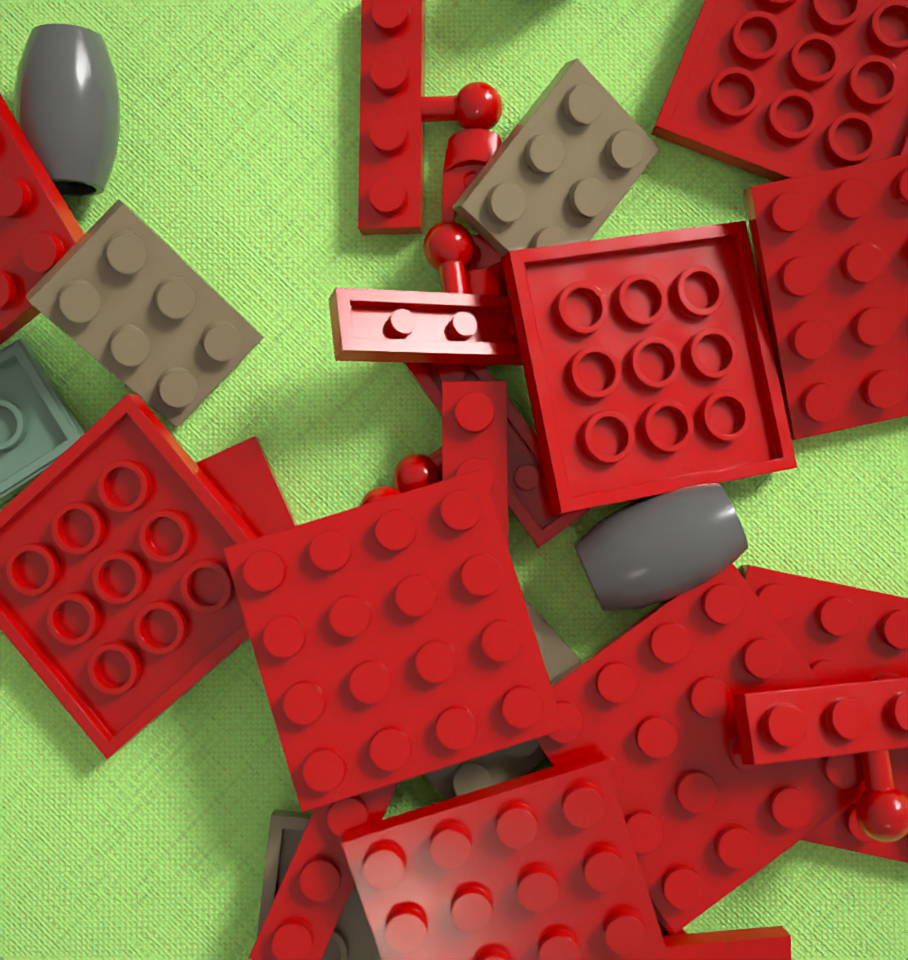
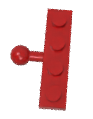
[358,0,503,235]
[328,221,523,366]
[392,363,591,548]
[360,381,509,549]
[733,677,908,842]
[249,782,399,960]

